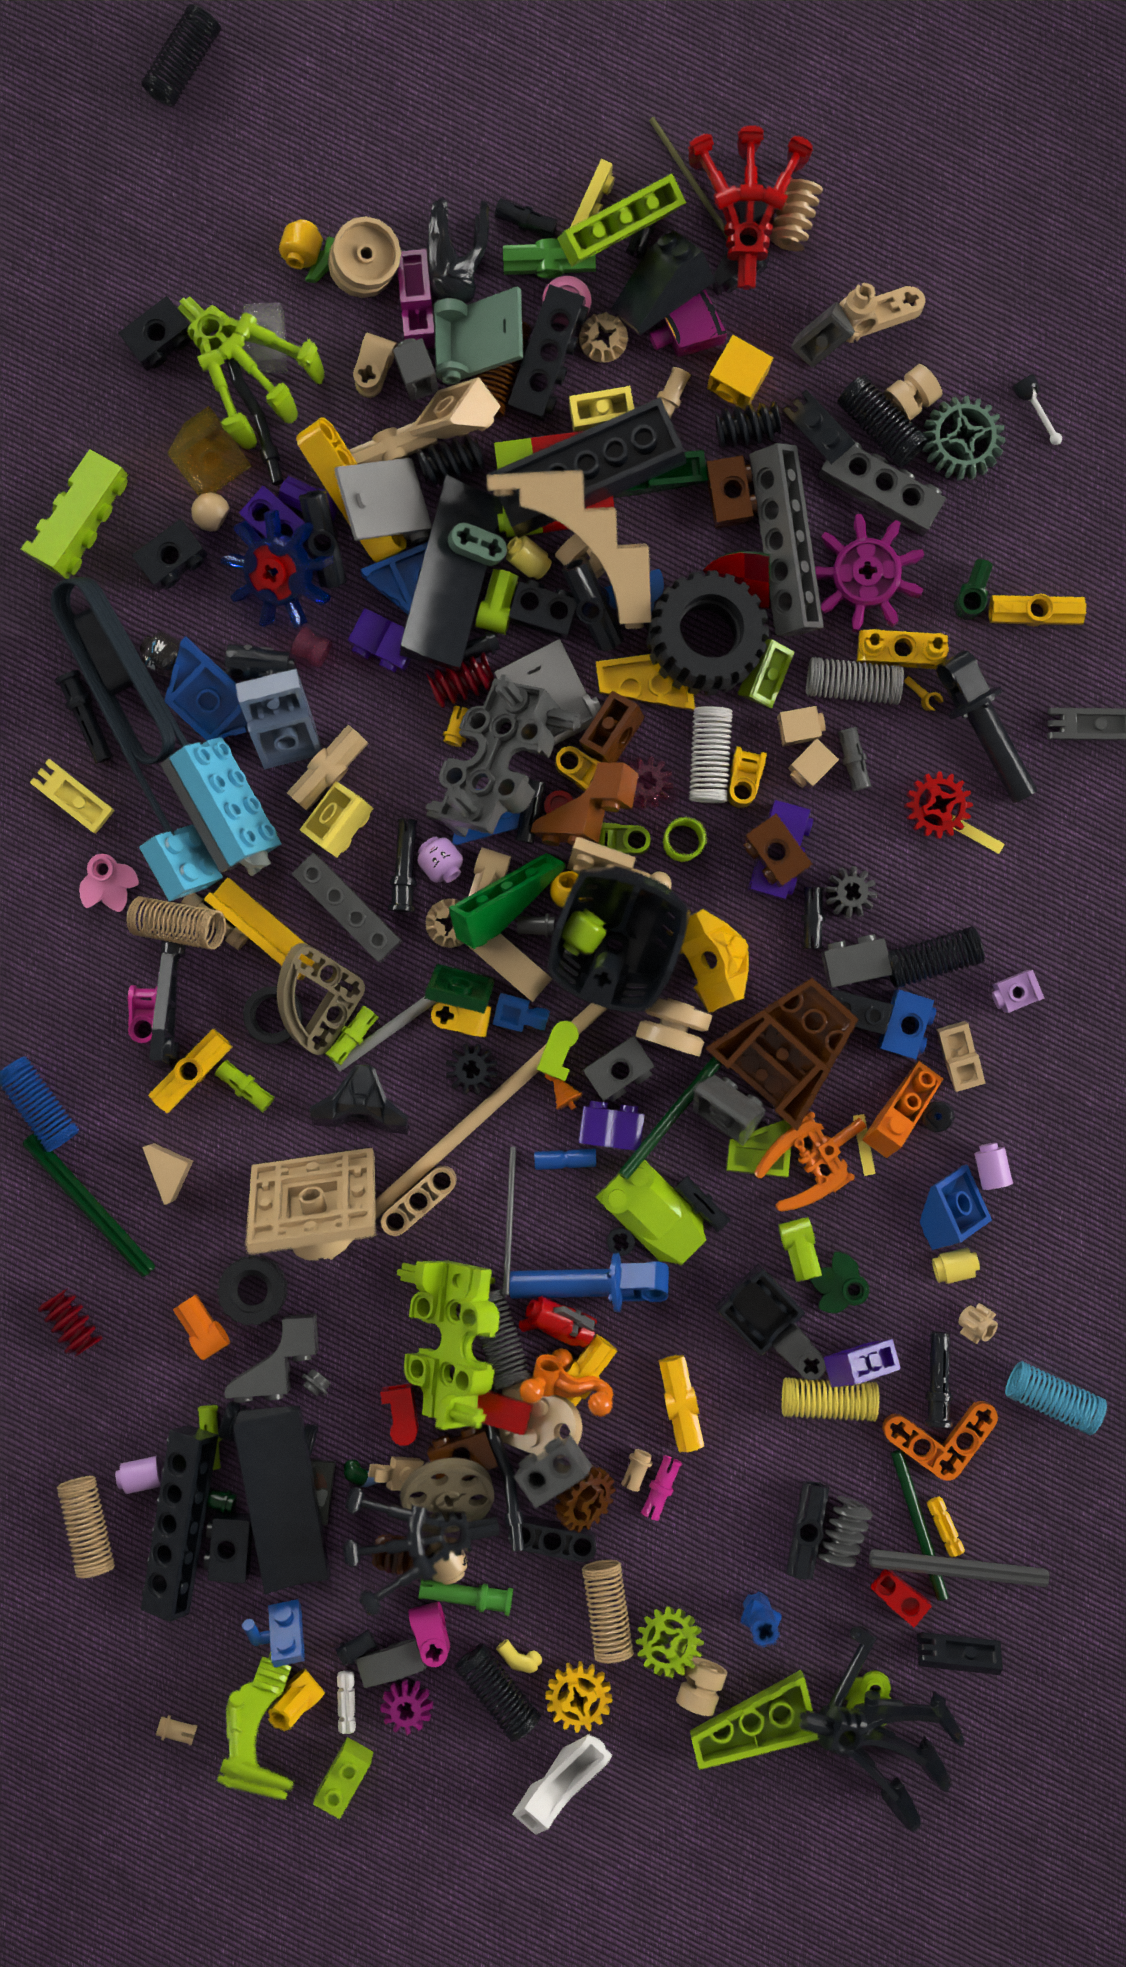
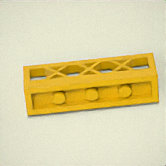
[204,877,315,980]

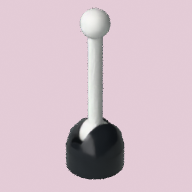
[1012,374,1062,445]

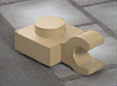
[368,1456,424,1491]

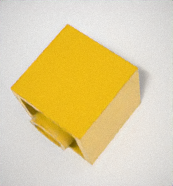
[707,335,773,410]

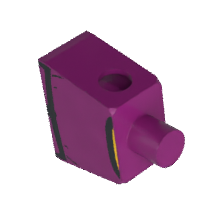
[649,289,727,357]

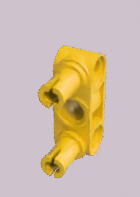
[857,629,949,669]

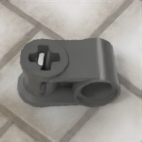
[772,1324,826,1380]

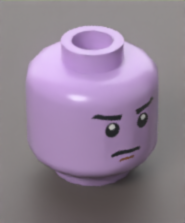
[418,837,463,883]

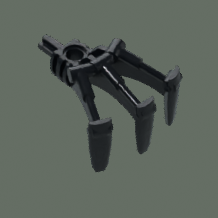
[342,1487,500,1616]
[799,1691,964,1832]

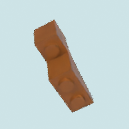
[531,763,639,846]

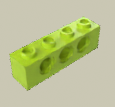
[557,174,686,267]

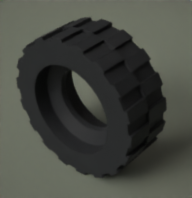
[217,1255,288,1325]

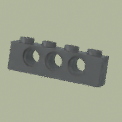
[818,440,946,537]
[292,852,403,963]

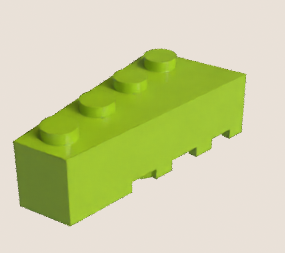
[21,449,128,579]
[690,1670,819,1770]

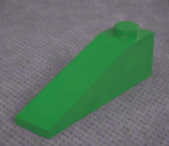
[448,853,566,949]

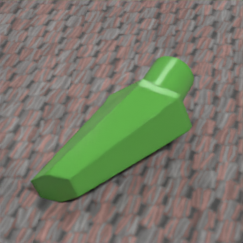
[305,237,335,283]

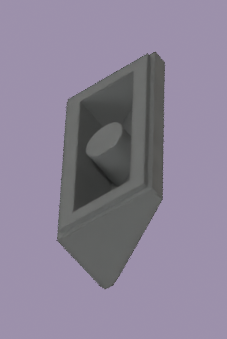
[791,302,855,368]

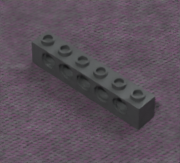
[749,443,824,636]

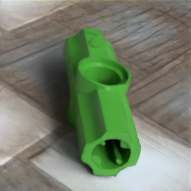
[503,238,596,279]

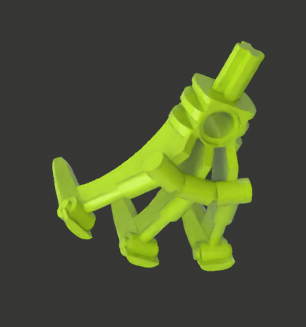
[177,296,325,449]
[217,1651,293,1800]

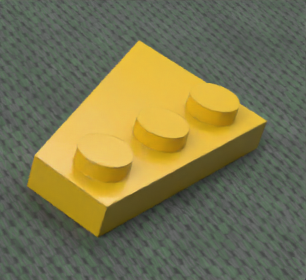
[595,654,695,711]

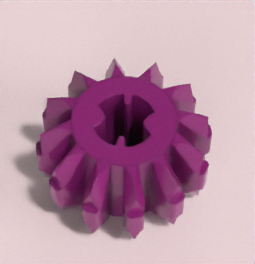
[380,1678,433,1735]

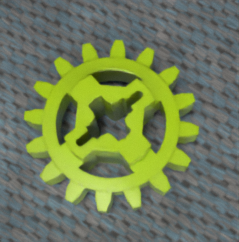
[635,1607,704,1678]

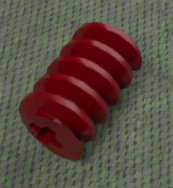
[426,652,494,708]
[38,1288,103,1357]

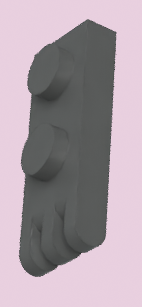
[1047,708,1126,741]

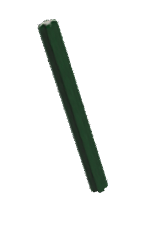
[23,1134,155,1277]

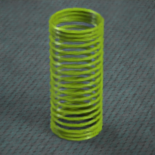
[663,817,706,862]

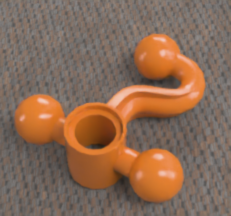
[519,1348,613,1417]

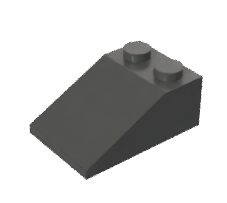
[693,1075,766,1146]

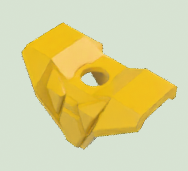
[670,909,749,1013]

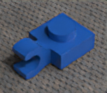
[492,993,550,1032]

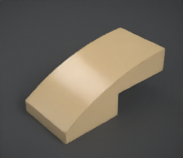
[936,1021,985,1092]

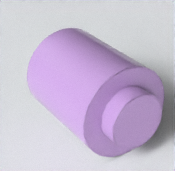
[974,1142,1013,1190]
[115,1456,163,1494]

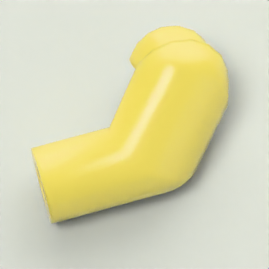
[496,1639,542,1673]

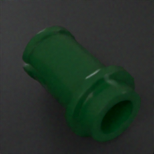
[207,1489,237,1515]

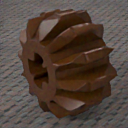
[371,1534,414,1575]

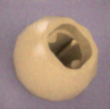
[191,492,230,532]

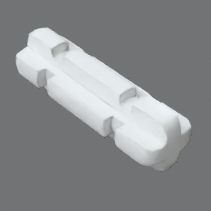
[337,1670,356,1734]

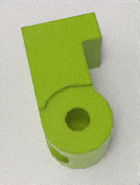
[536,1021,579,1082]

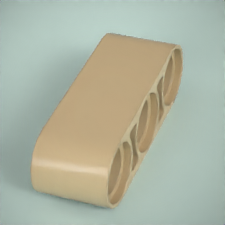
[467,934,552,1002]
[381,1166,457,1236]

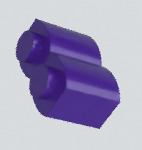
[348,608,411,673]
[578,1100,645,1150]

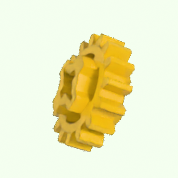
[545,1661,612,1733]

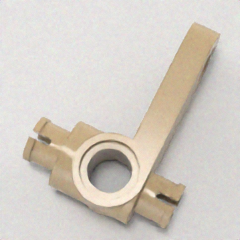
[839,283,925,343]

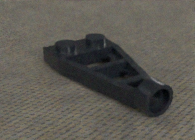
[150,941,186,1068]

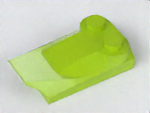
[595,1160,706,1265]

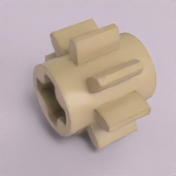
[958,1303,998,1344]

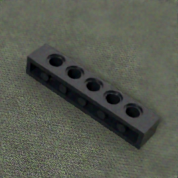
[141,1425,218,1622]

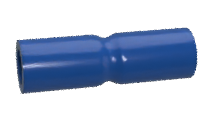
[534,1149,596,1170]

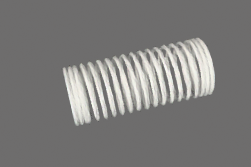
[688,706,733,803]

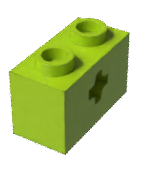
[313,1737,374,1819]

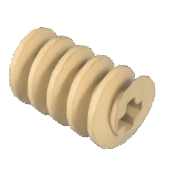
[769,179,823,251]

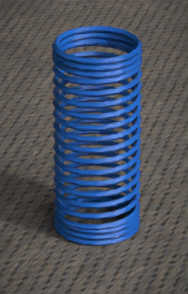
[0,1056,79,1152]

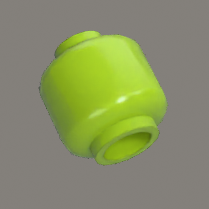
[561,909,606,956]

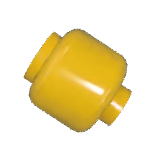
[279,219,323,269]

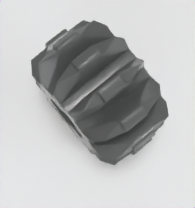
[824,866,877,919]

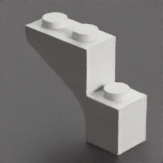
[512,1735,612,1835]

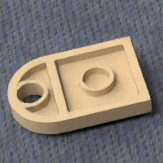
[499,1382,582,1458]

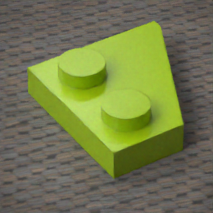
[726,1120,791,1178]

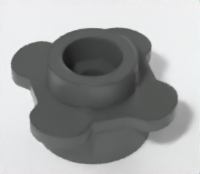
[301,1369,331,1397]

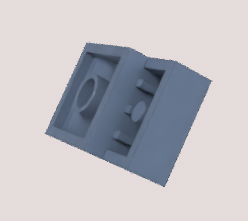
[236,669,322,769]

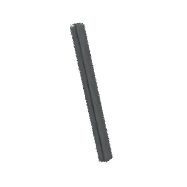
[869,1549,1049,1587]

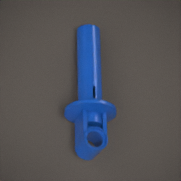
[509,1253,669,1312]

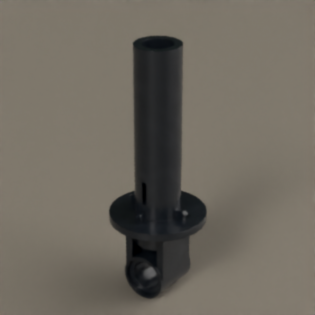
[936,650,1038,803]

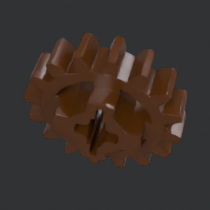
[554,1465,616,1532]

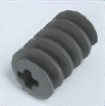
[817,1496,873,1567]

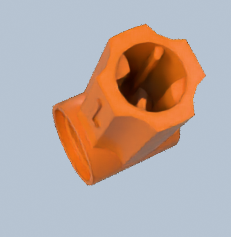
[173,1294,230,1360]

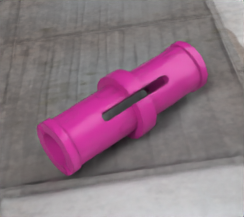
[640,1455,682,1521]

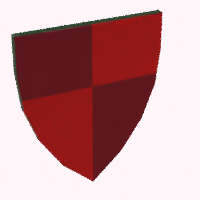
[703,551,770,609]

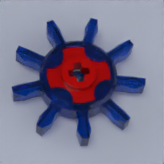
[221,509,334,629]

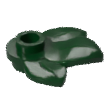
[810,1252,869,1313]

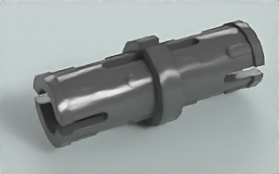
[838,727,872,792]

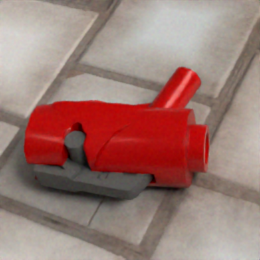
[519,1296,597,1348]

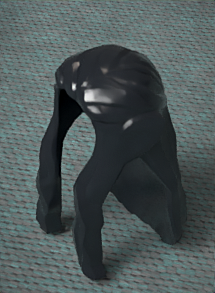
[427,197,489,303]

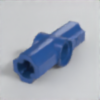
[740,1591,781,1647]

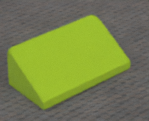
[738,639,794,708]

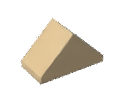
[142,1143,193,1205]

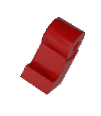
[380,1383,419,1446]
[870,1569,932,1628]

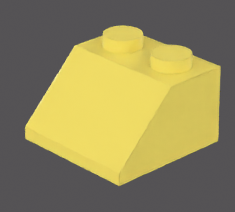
[300,781,374,858]

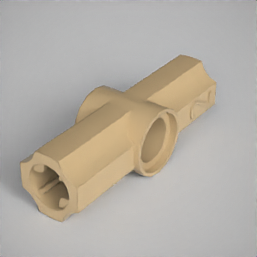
[349,421,438,464]
[287,725,369,811]

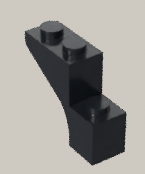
[712,175,776,295]

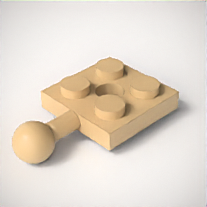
[567,837,672,889]

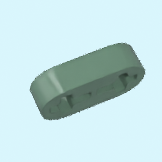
[448,523,507,566]

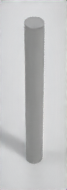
[333,997,437,1072]

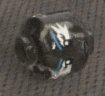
[140,631,181,677]

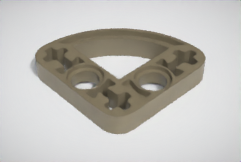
[277,943,365,1055]

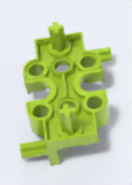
[397,1260,499,1429]

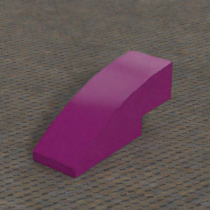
[398,249,435,349]

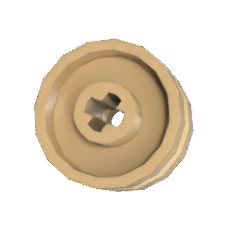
[328,217,401,298]
[636,998,713,1057]

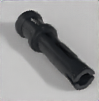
[54,670,114,764]
[388,818,417,913]
[925,1332,953,1428]

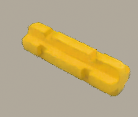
[927,1496,965,1557]

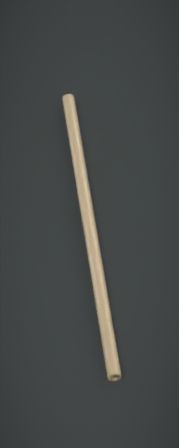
[329,1003,607,1260]

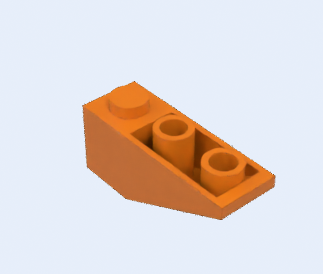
[862,1061,943,1158]

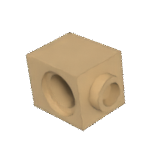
[777,706,826,746]
[788,739,839,789]

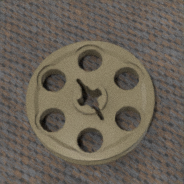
[400,1458,494,1533]

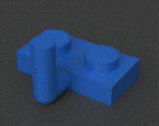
[242,1599,305,1668]

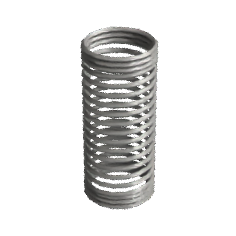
[806,657,904,706]

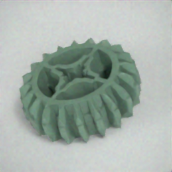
[922,396,1005,481]

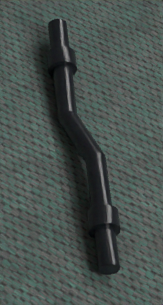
[217,309,283,486]
[486,1362,524,1552]

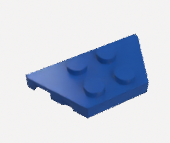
[360,542,428,615]
[164,636,248,741]

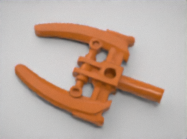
[754,1111,866,1212]

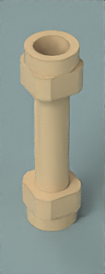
[181,893,249,950]

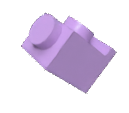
[992,970,1045,1013]

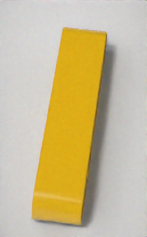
[296,418,407,563]

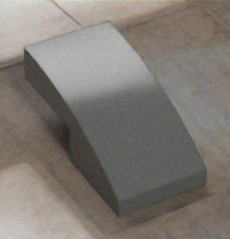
[355,1639,427,1688]

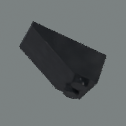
[611,231,715,335]

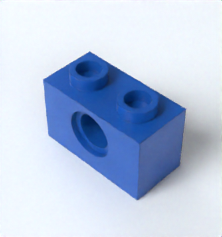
[876,989,936,1059]

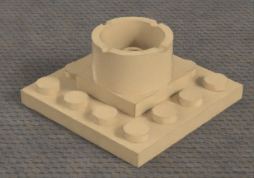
[246,1147,375,1260]

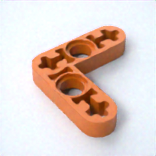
[882,1401,998,1481]

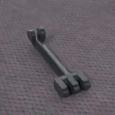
[819,1626,878,1716]

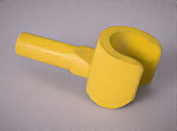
[904,676,943,711]

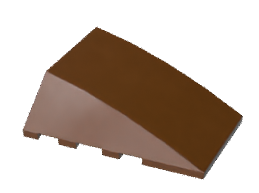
[705,977,859,1131]

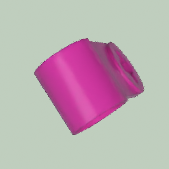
[128,985,157,1044]
[408,1601,450,1667]

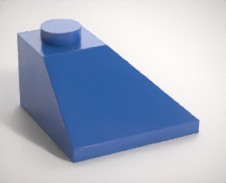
[920,1164,992,1250]

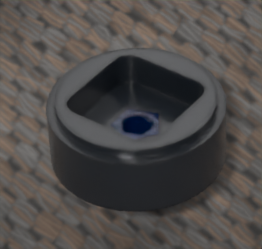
[922,1101,955,1132]

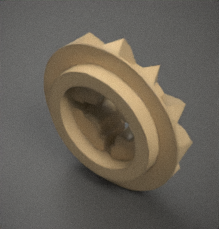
[579,312,628,363]
[426,899,464,948]

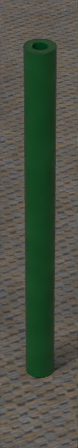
[618,1056,722,1180]
[891,1450,949,1601]

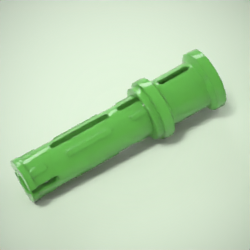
[418,1579,513,1616]

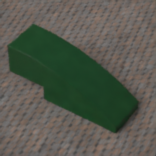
[613,450,708,498]

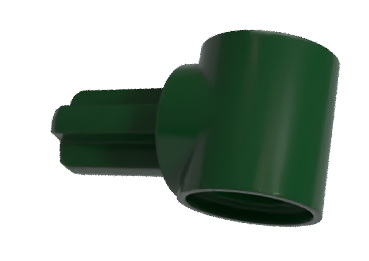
[954,559,993,620]

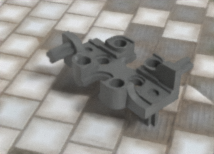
[426,674,581,837]

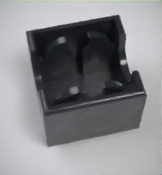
[714,1263,806,1357]

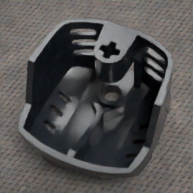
[548,866,691,1012]

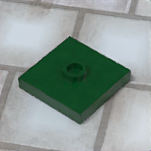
[424,964,495,1014]

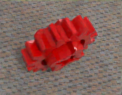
[904,771,973,839]

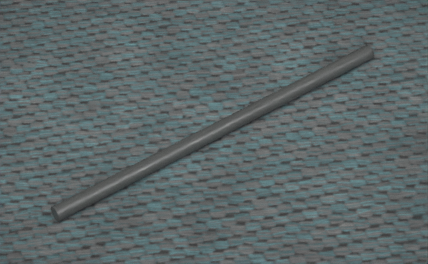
[503,1147,516,1295]

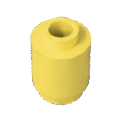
[506,535,552,580]
[932,1247,980,1284]

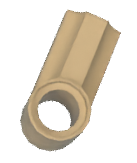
[469,847,511,896]

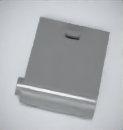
[334,458,432,543]
[494,639,601,755]

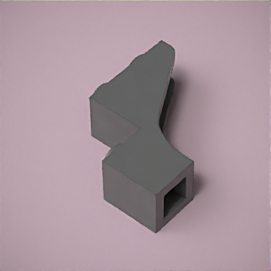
[225,1313,319,1402]

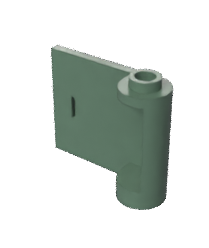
[434,286,523,384]

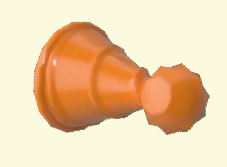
[545,1074,583,1110]

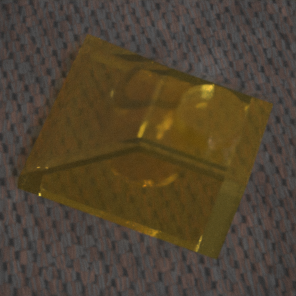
[167,406,251,496]

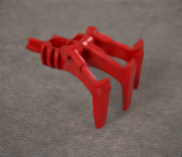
[688,126,813,290]

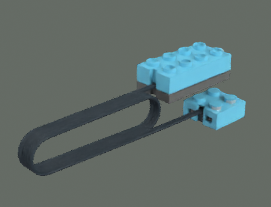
[50,577,282,901]

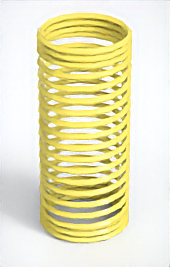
[782,1377,879,1422]

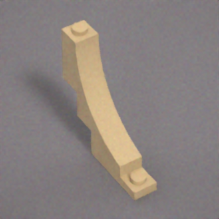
[487,470,651,629]

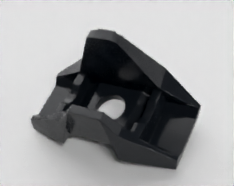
[310,1064,410,1134]

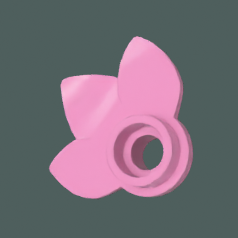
[79,854,139,912]

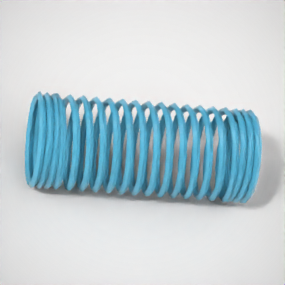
[1005,1361,1107,1436]

